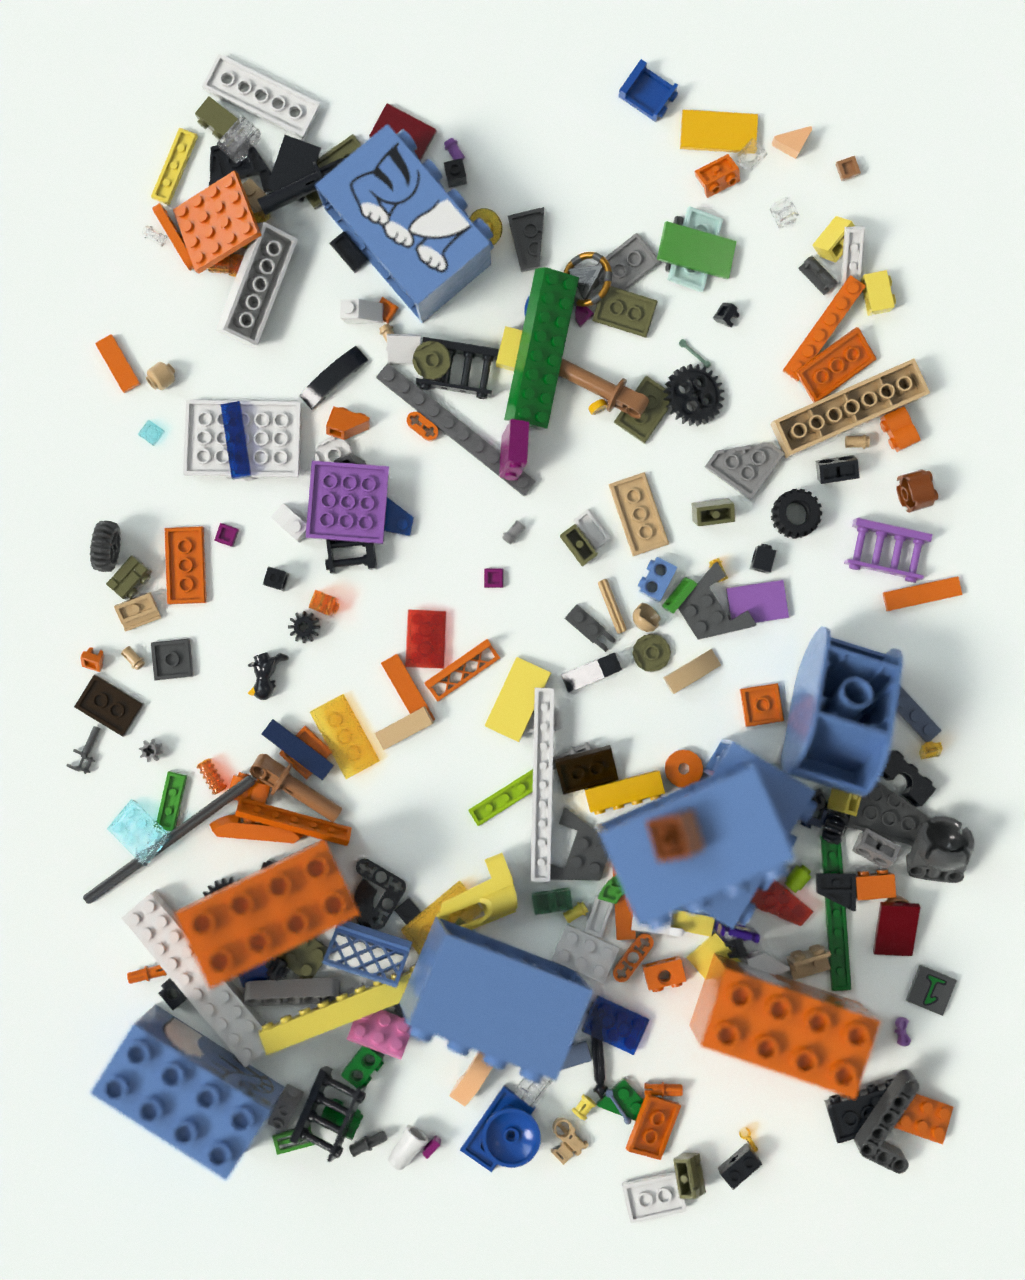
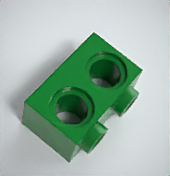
[340,1046,384,1088]

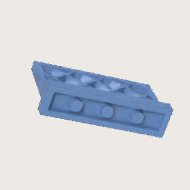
[322,921,412,988]

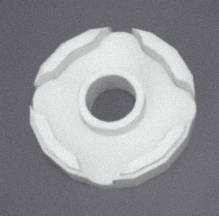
[315,437,353,462]

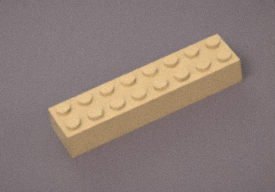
[770,358,930,459]

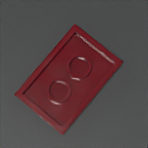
[369,103,437,162]
[873,902,921,956]

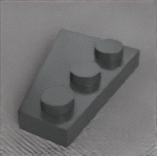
[508,207,544,272]

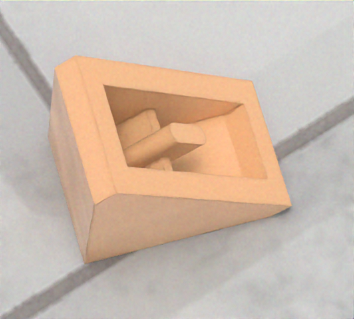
[772,126,812,159]

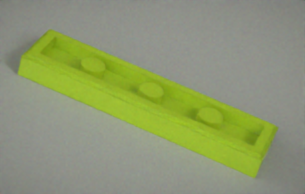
[468,769,533,826]

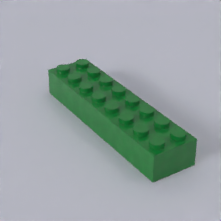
[504,267,579,429]

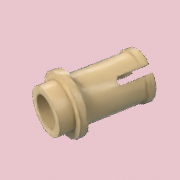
[379,323,394,343]
[845,434,870,450]
[121,646,145,670]

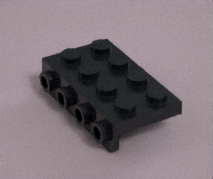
[824,1078,897,1144]

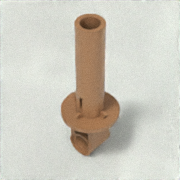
[559,358,650,419]
[250,754,343,822]

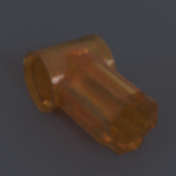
[208,254,244,277]

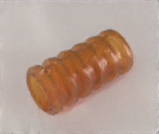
[196,758,227,795]

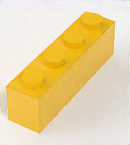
[584,770,665,815]

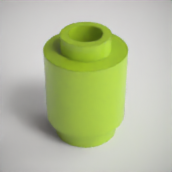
[784,864,812,893]

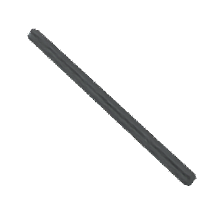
[83,775,255,904]

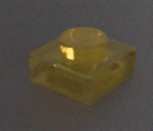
[919,741,943,760]

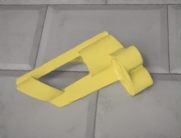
[433,852,518,930]

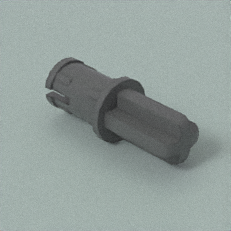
[349,1131,388,1157]

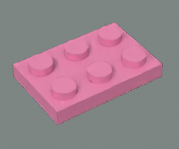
[347,1010,411,1060]

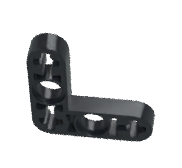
[356,858,406,930]

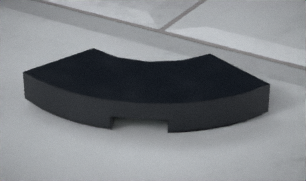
[354,878,380,928]

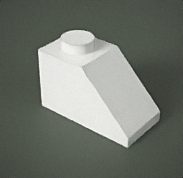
[340,299,383,324]
[271,503,306,543]
[745,950,790,975]

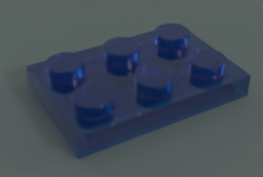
[581,995,650,1055]

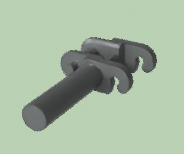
[66,726,101,774]

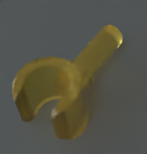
[739,1126,758,1152]

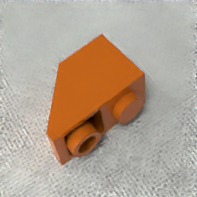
[326,406,370,440]

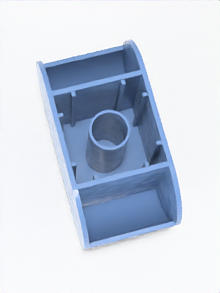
[781,626,903,797]

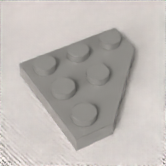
[704,442,785,500]

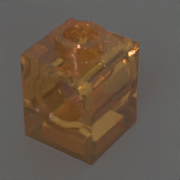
[308,590,340,617]

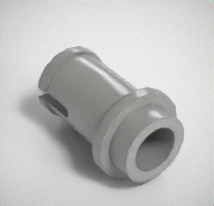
[502,520,526,545]

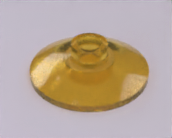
[469,208,503,245]

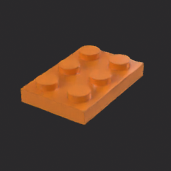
[625,1094,682,1160]
[894,1094,954,1145]

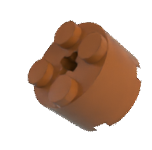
[896,469,939,513]

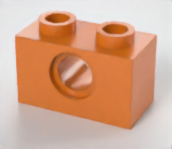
[642,956,687,992]

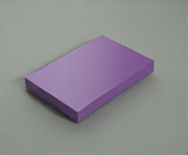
[726,580,789,623]

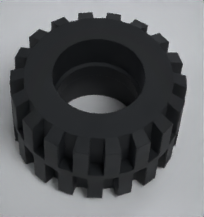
[771,489,823,539]

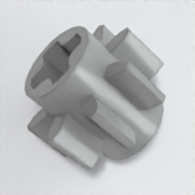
[138,739,164,763]

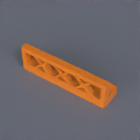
[424,639,500,702]

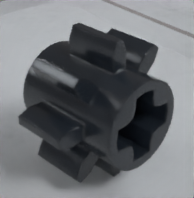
[265,956,289,981]

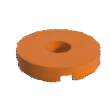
[665,749,703,788]

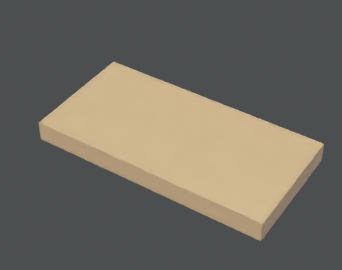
[608,472,669,557]

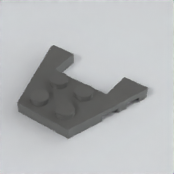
[678,561,757,640]
[550,807,608,881]

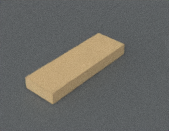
[374,706,434,750]

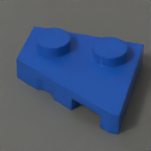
[384,497,414,536]

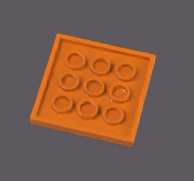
[173,171,261,274]

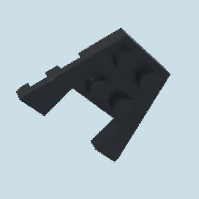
[209,137,272,193]

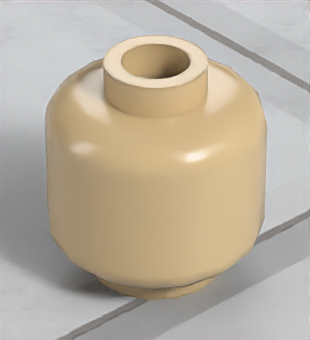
[146,362,175,390]

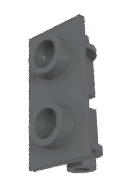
[798,255,838,295]

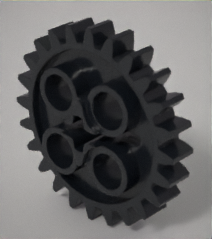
[663,364,725,426]

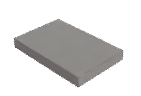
[595,232,661,291]

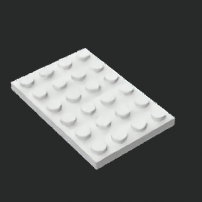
[183,400,301,478]

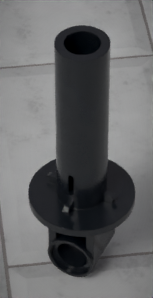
[257,158,345,215]

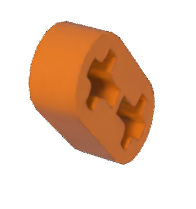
[406,411,439,442]

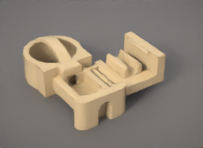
[550,1117,589,1165]

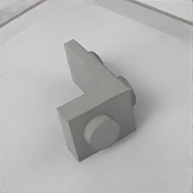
[268,1083,304,1132]

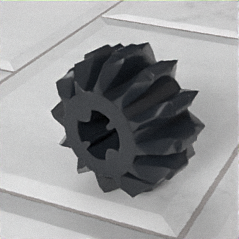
[288,611,321,643]
[822,811,849,845]

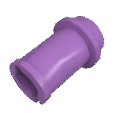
[444,138,466,160]

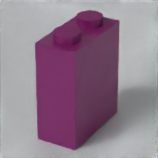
[499,419,529,481]

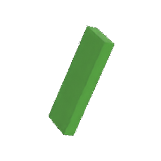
[155,771,188,831]

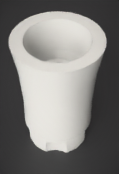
[388,1125,429,1171]

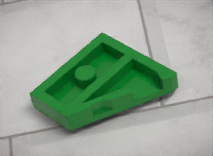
[596,1078,643,1121]

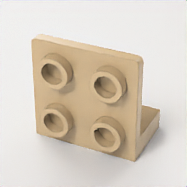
[786,944,831,980]

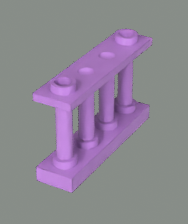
[844,518,933,583]

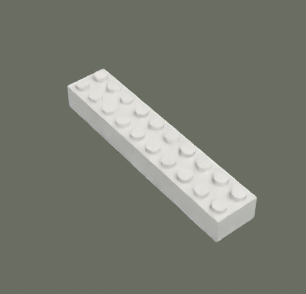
[121,890,266,1068]

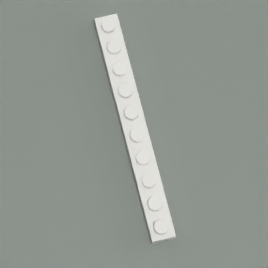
[531,688,554,882]

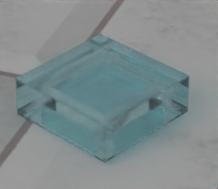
[137,419,165,446]

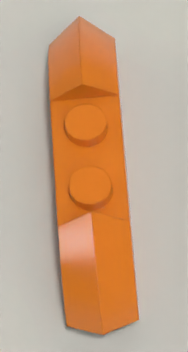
[209,814,304,843]

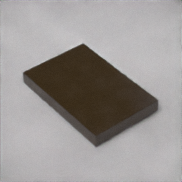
[74,674,144,737]
[554,745,619,795]

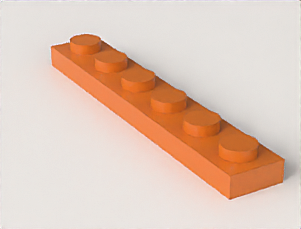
[782,275,866,382]
[235,797,352,846]

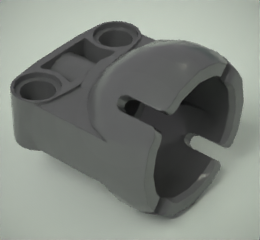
[906,816,975,883]

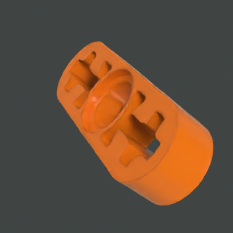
[613,932,654,982]

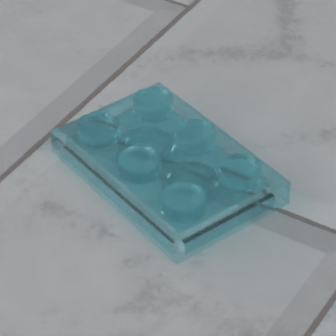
[107,799,171,866]

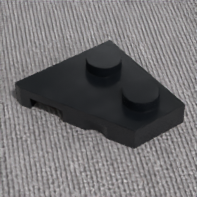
[816,873,856,911]

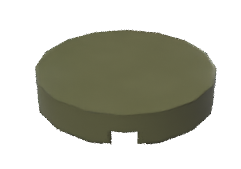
[412,341,451,380]
[632,634,671,672]

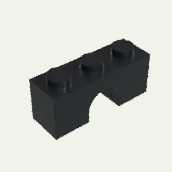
[880,750,936,807]

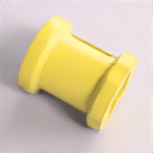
[572,1094,597,1121]

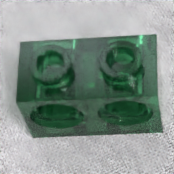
[532,887,573,915]

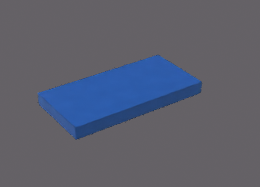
[460,1085,536,1173]

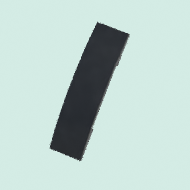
[299,346,369,410]

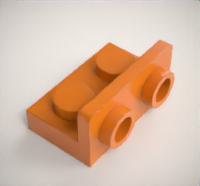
[695,154,740,198]

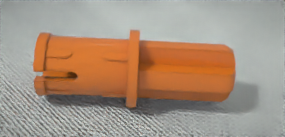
[127,965,167,984]
[644,1082,683,1098]

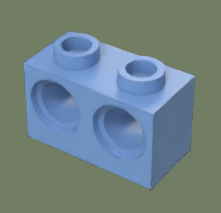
[638,557,678,602]

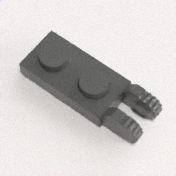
[564,604,616,652]

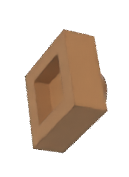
[835,155,861,181]

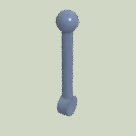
[606,1089,631,1125]

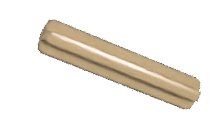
[598,579,627,634]

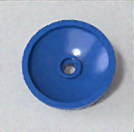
[482,1107,541,1168]

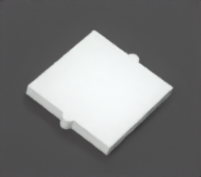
[385,334,421,364]

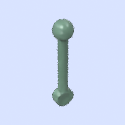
[679,339,711,368]

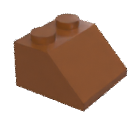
[646,809,705,862]

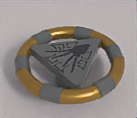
[564,252,612,307]

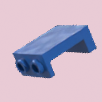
[618,59,678,122]

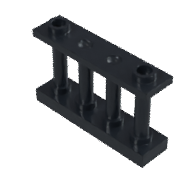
[416,337,499,399]
[325,540,377,575]
[290,1066,367,1162]

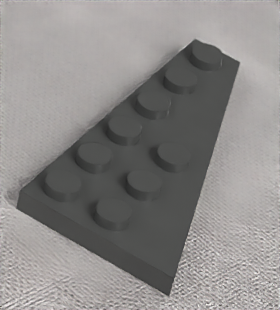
[848,781,930,846]

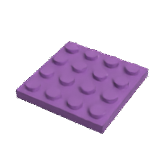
[306,460,390,544]

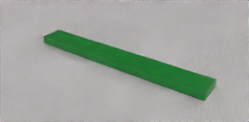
[820,836,852,991]

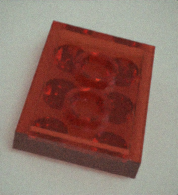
[405,609,446,669]

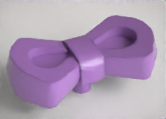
[894,1017,911,1047]

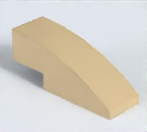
[663,649,721,694]

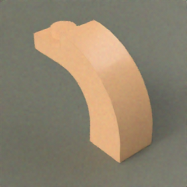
[449,1052,493,1106]

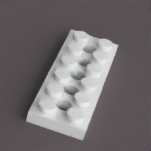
[201,53,321,139]

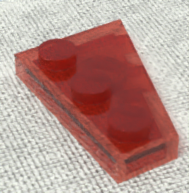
[750,879,813,926]

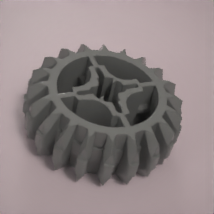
[89,520,121,572]

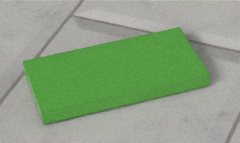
[657,221,737,279]

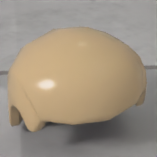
[633,602,661,632]

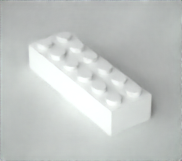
[216,222,298,346]

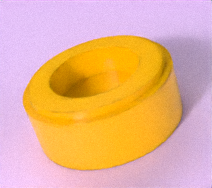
[588,399,608,415]

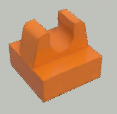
[80,647,104,672]

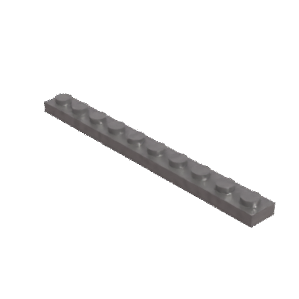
[376,363,536,496]

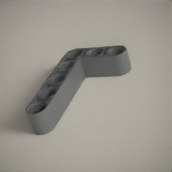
[854,1069,920,1174]

